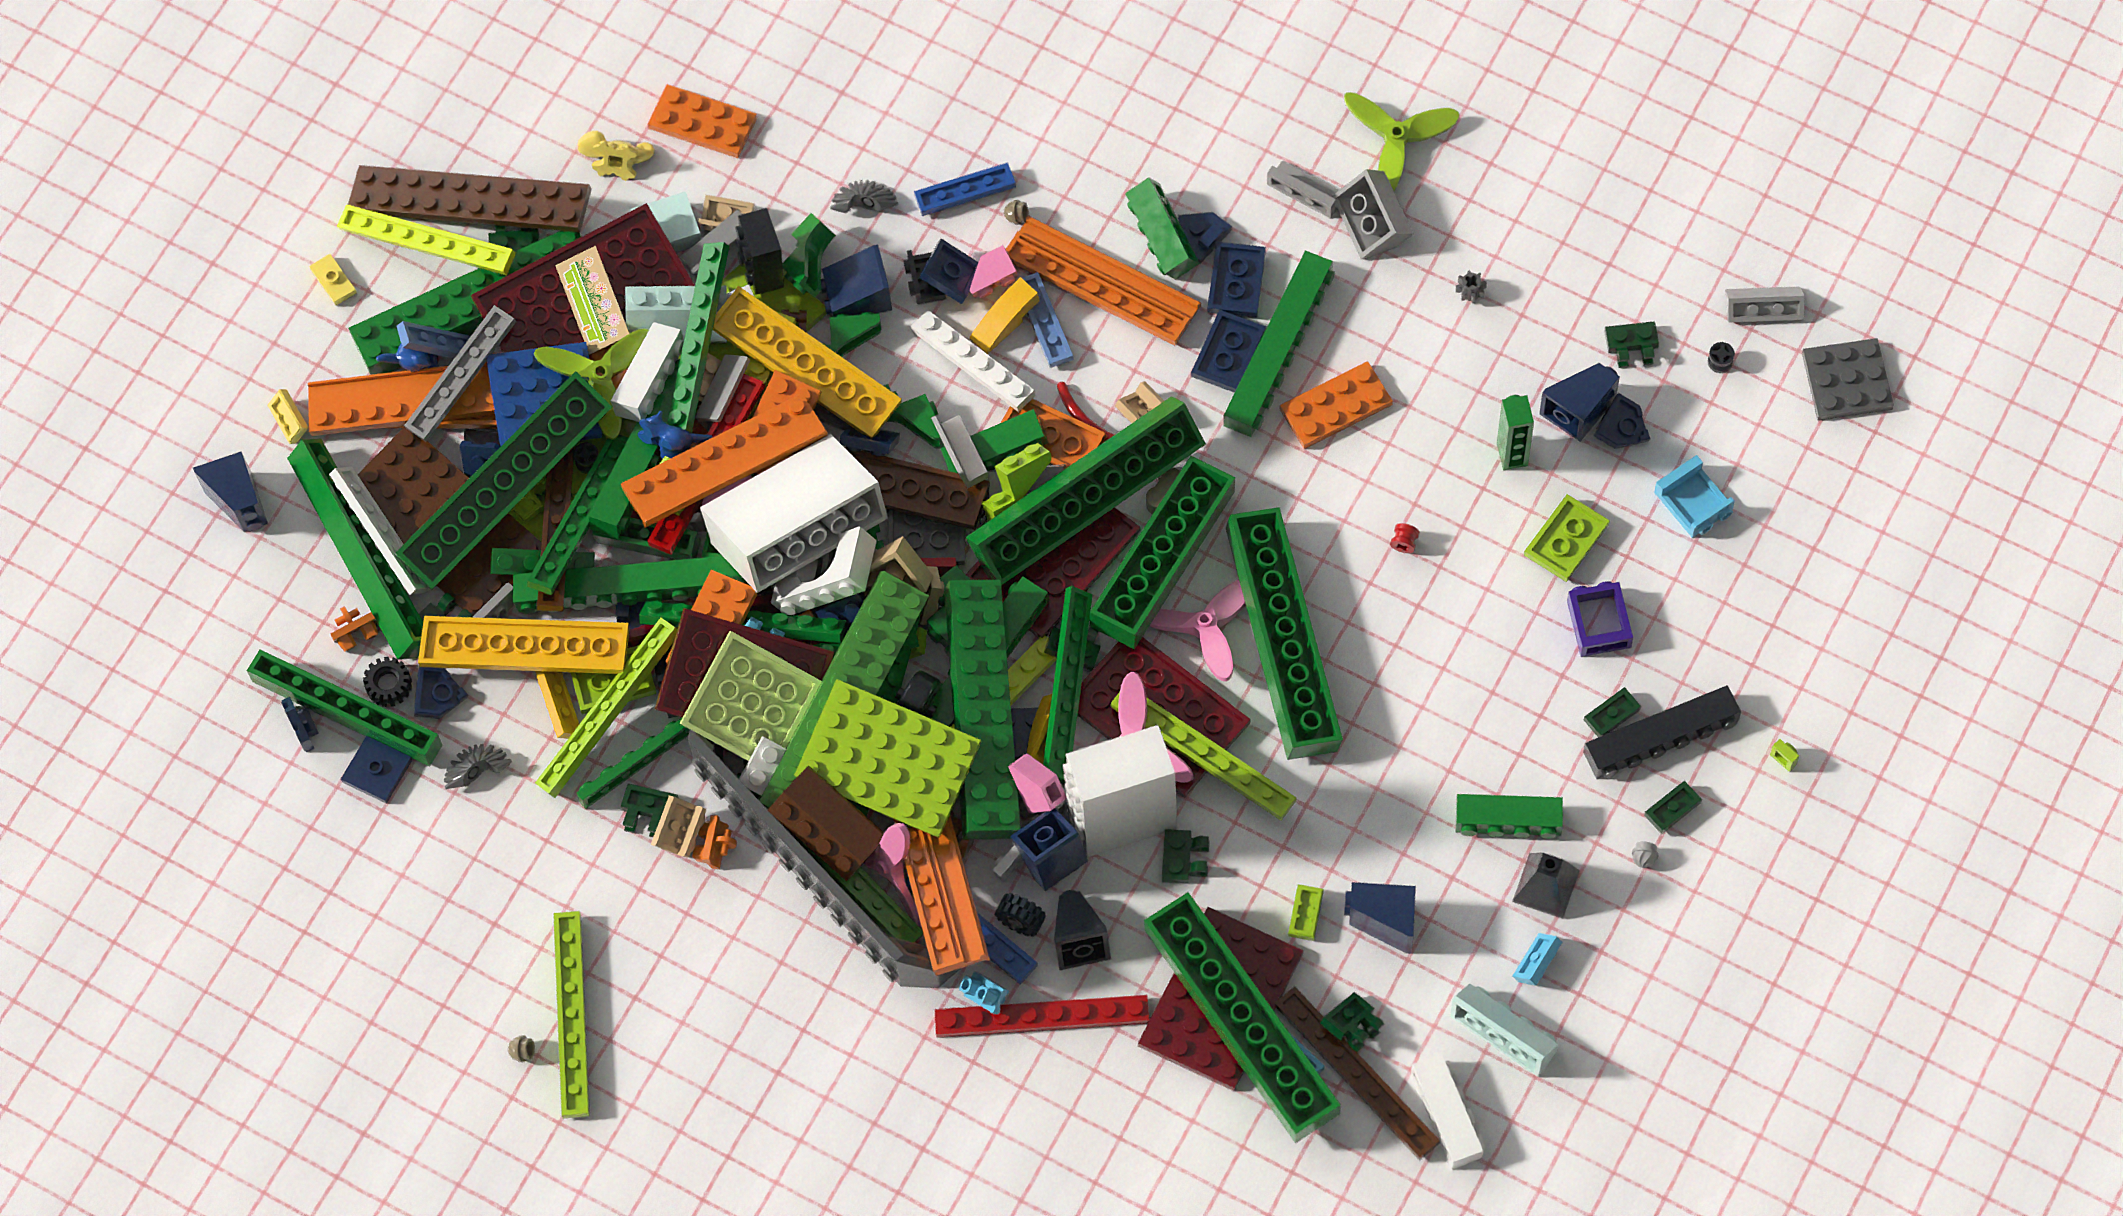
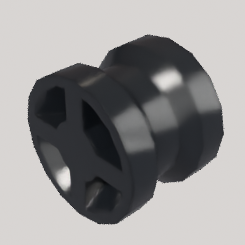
[1708,342,1735,373]
[573,442,599,474]

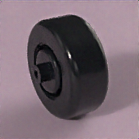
[895,670,941,717]

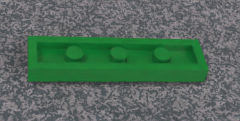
[490,548,595,575]

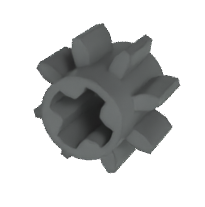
[1455,270,1487,303]

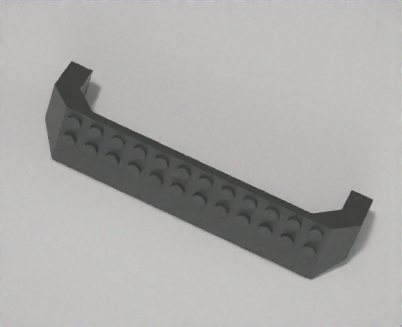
[688,730,961,988]

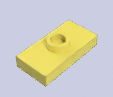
[309,254,357,306]
[268,389,308,444]

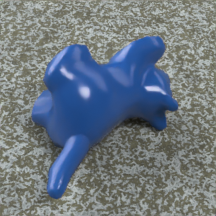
[376,343,439,372]
[637,411,713,459]

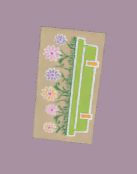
[555,246,629,355]

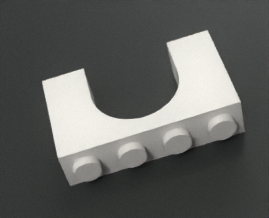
[771,527,877,615]

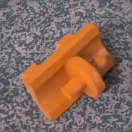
[330,606,378,652]
[692,815,737,869]

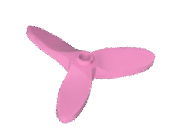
[1149,579,1246,682]
[1118,672,1194,782]
[864,823,921,927]

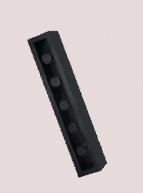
[1583,685,1741,779]

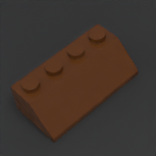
[767,765,884,881]

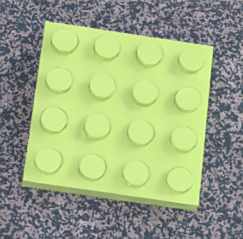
[680,631,822,761]

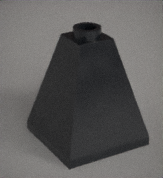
[1512,853,1580,919]
[1054,890,1111,971]

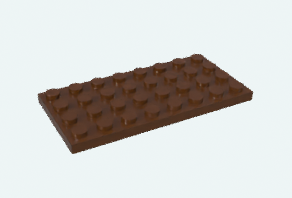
[358,426,542,618]

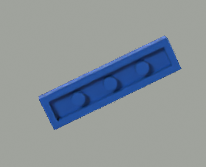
[914,162,1016,216]

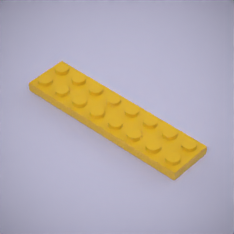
[713,286,902,439]
[418,616,630,674]

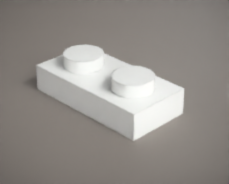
[739,736,787,796]

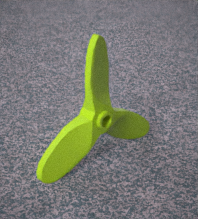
[1344,92,1459,192]
[534,329,649,440]

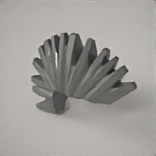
[830,180,898,213]
[444,744,512,789]

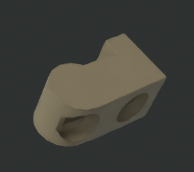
[1146,467,1180,514]

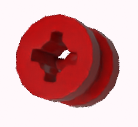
[1390,523,1420,553]

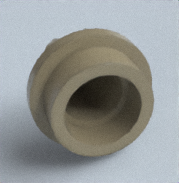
[1004,200,1029,225]
[508,1035,535,1062]

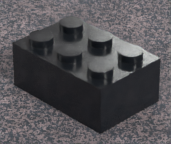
[735,208,784,295]

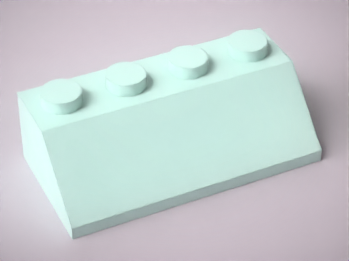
[625,286,727,343]
[1450,983,1558,1077]

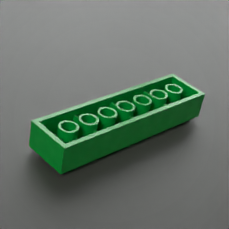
[1089,456,1236,649]

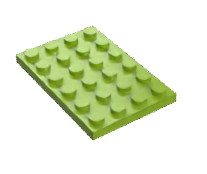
[794,679,982,838]

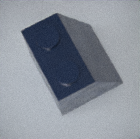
[821,244,892,317]
[1539,363,1620,442]
[193,451,268,532]
[1010,808,1088,891]
[1344,882,1416,954]

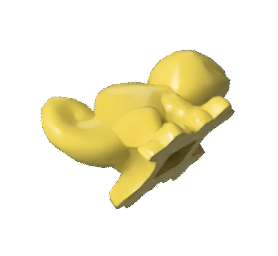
[578,131,655,181]

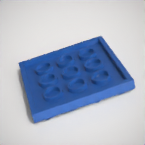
[486,342,602,446]

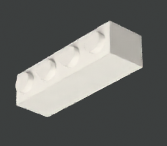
[611,322,684,422]
[1411,1054,1486,1170]

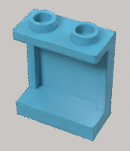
[1654,455,1735,538]

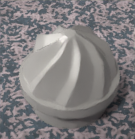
[1632,841,1659,868]

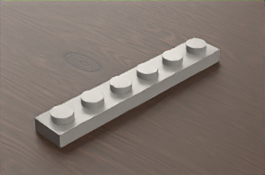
[404,305,516,442]

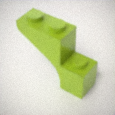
[982,443,1052,521]

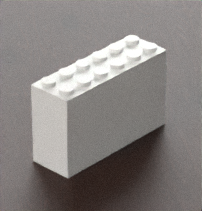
[700,434,888,593]
[1063,725,1177,857]

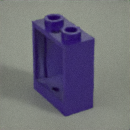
[1567,581,1633,657]

